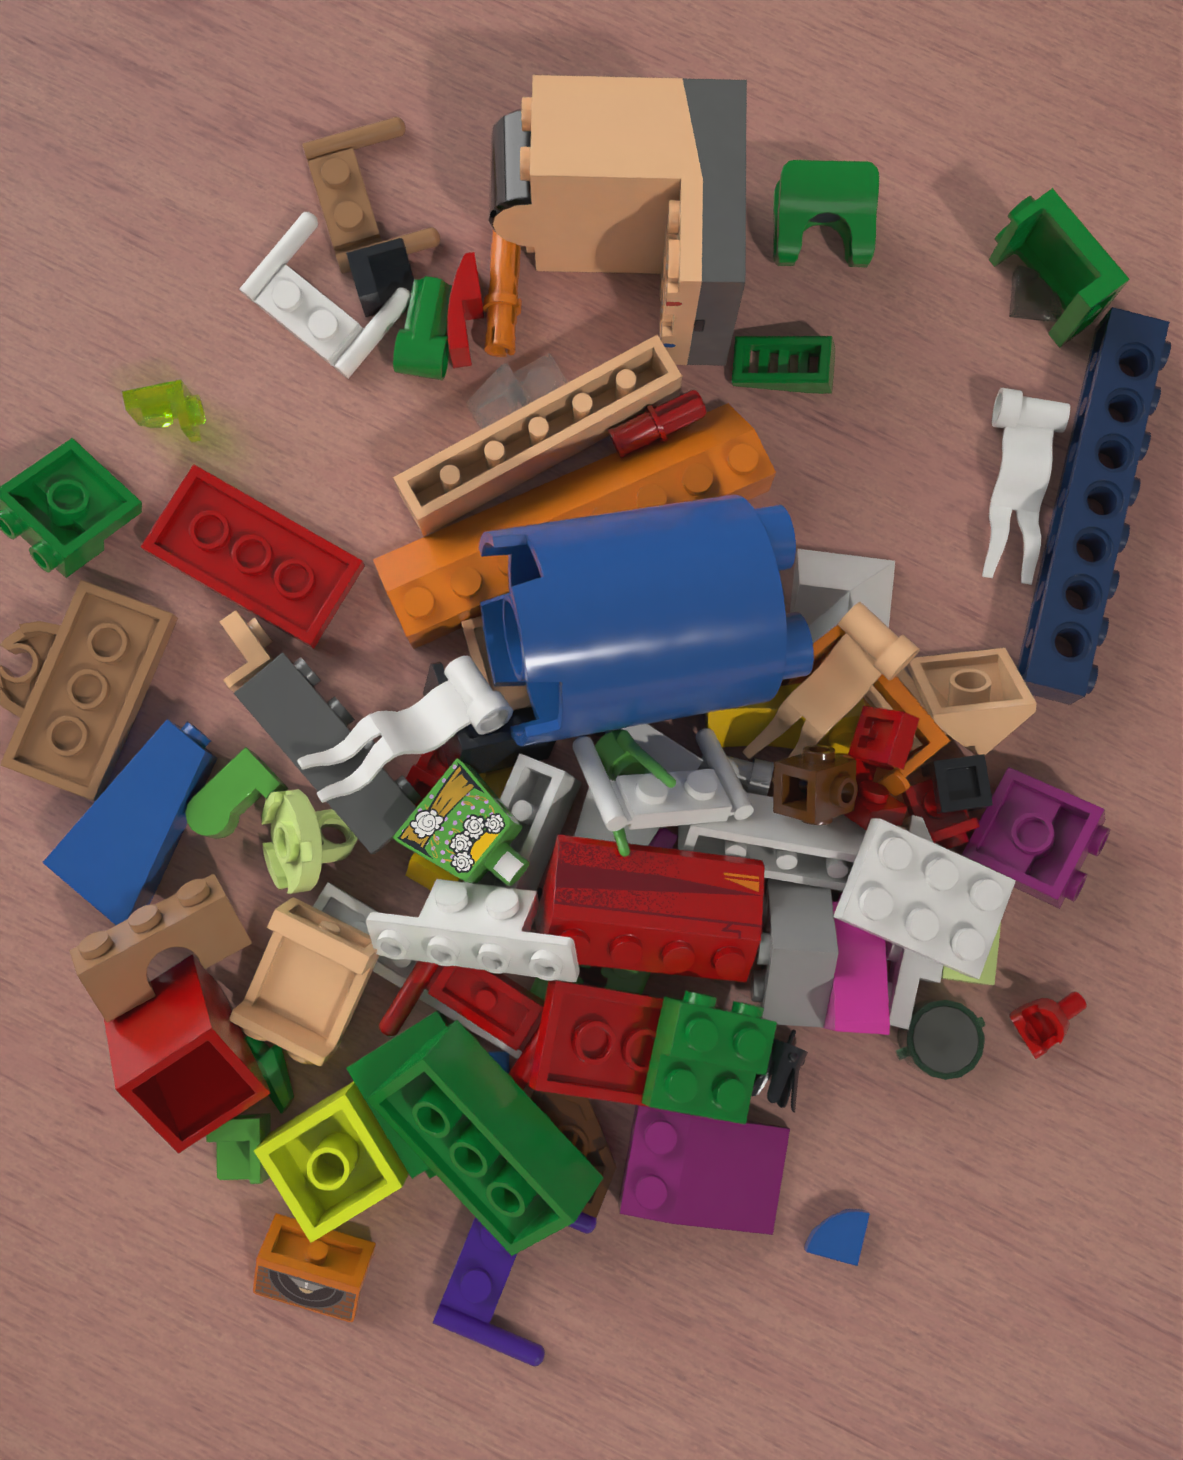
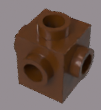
[773,745,858,825]

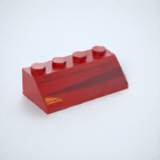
[535,834,765,982]

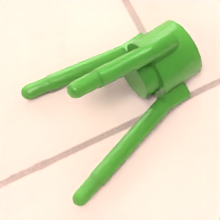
[595,729,676,857]

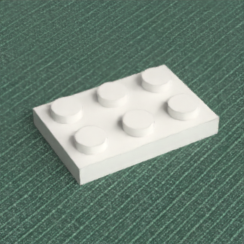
[833,818,1016,979]

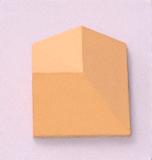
[907,648,1037,755]

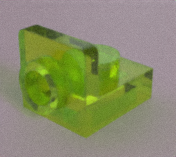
[122,379,206,442]

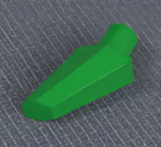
[245,1036,294,1114]

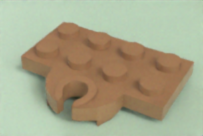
[0,580,178,801]

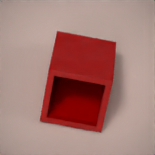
[104,954,271,1154]

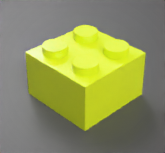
[254,1081,409,1243]

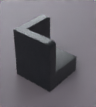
[346,238,414,317]
[921,754,993,814]

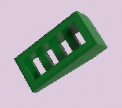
[731,336,835,394]

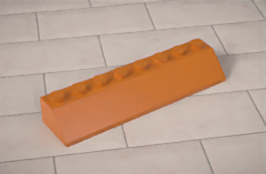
[373,403,776,649]

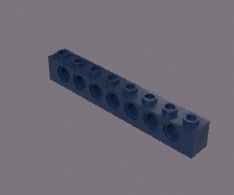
[1017,307,1171,705]

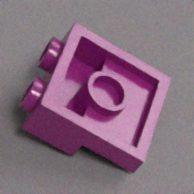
[962,767,1111,909]

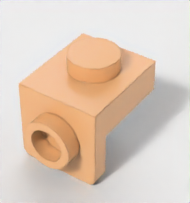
[219,610,274,692]

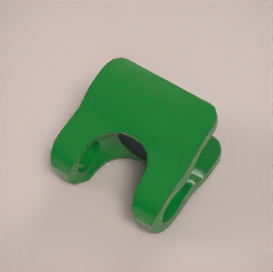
[773,160,879,268]

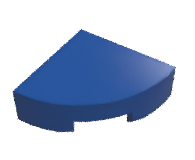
[804,1209,870,1266]

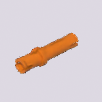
[483,209,522,357]

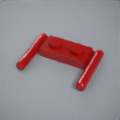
[379,961,544,1090]

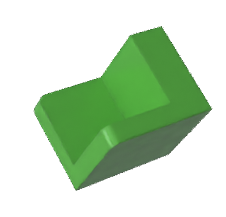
[206,1113,271,1184]

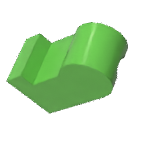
[186,747,289,839]

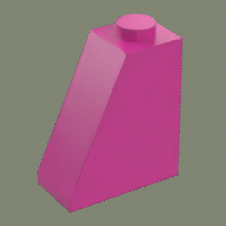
[822,893,890,1035]

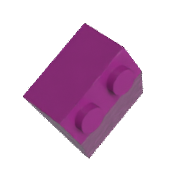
[618,1105,790,1235]

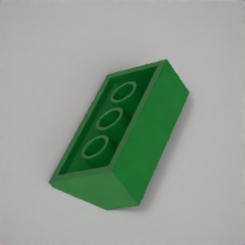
[367,1020,604,1256]

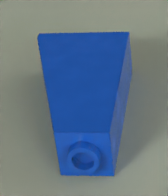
[42,719,217,925]

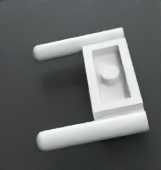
[239,212,411,379]
[572,728,754,831]

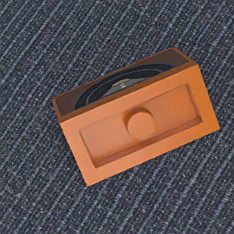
[253,1213,376,1322]

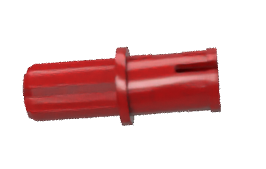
[608,390,707,458]

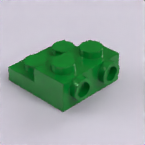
[0,438,142,578]
[642,990,777,1125]

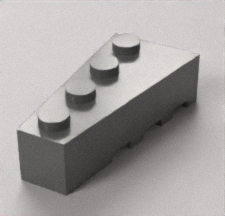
[234,652,422,854]

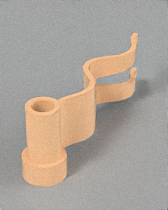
[742,602,920,783]

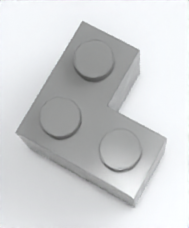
[750,878,839,1028]

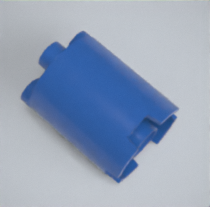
[479,494,814,747]

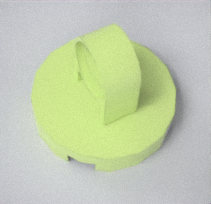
[261,789,358,894]

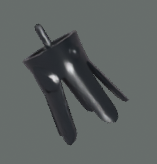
[752,1029,808,1113]

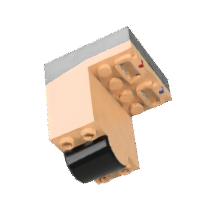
[488,75,747,366]

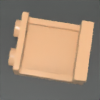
[229,897,380,1066]

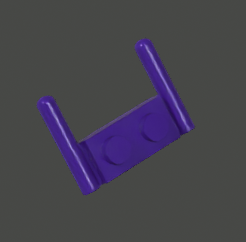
[432,1212,597,1367]

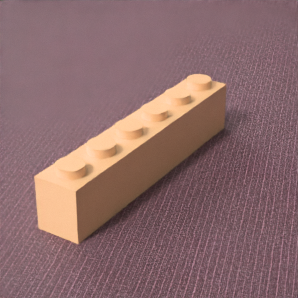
[393,335,682,536]

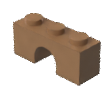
[69,873,252,1023]

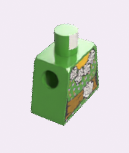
[392,758,530,887]

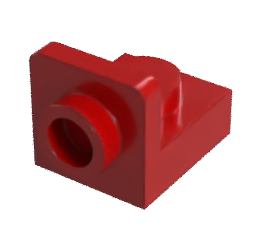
[848,705,920,770]
[840,755,908,830]
[901,779,980,849]

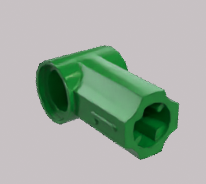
[393,276,452,381]

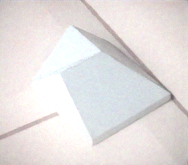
[790,549,895,643]

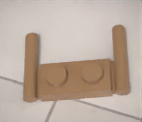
[302,117,440,274]

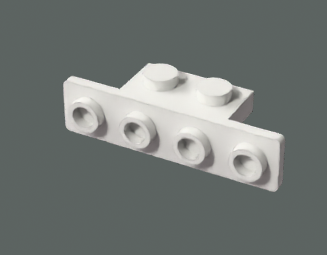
[366,879,580,982]

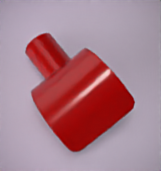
[1009,991,1087,1059]

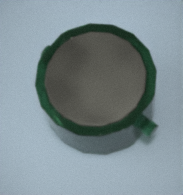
[895,999,986,1080]

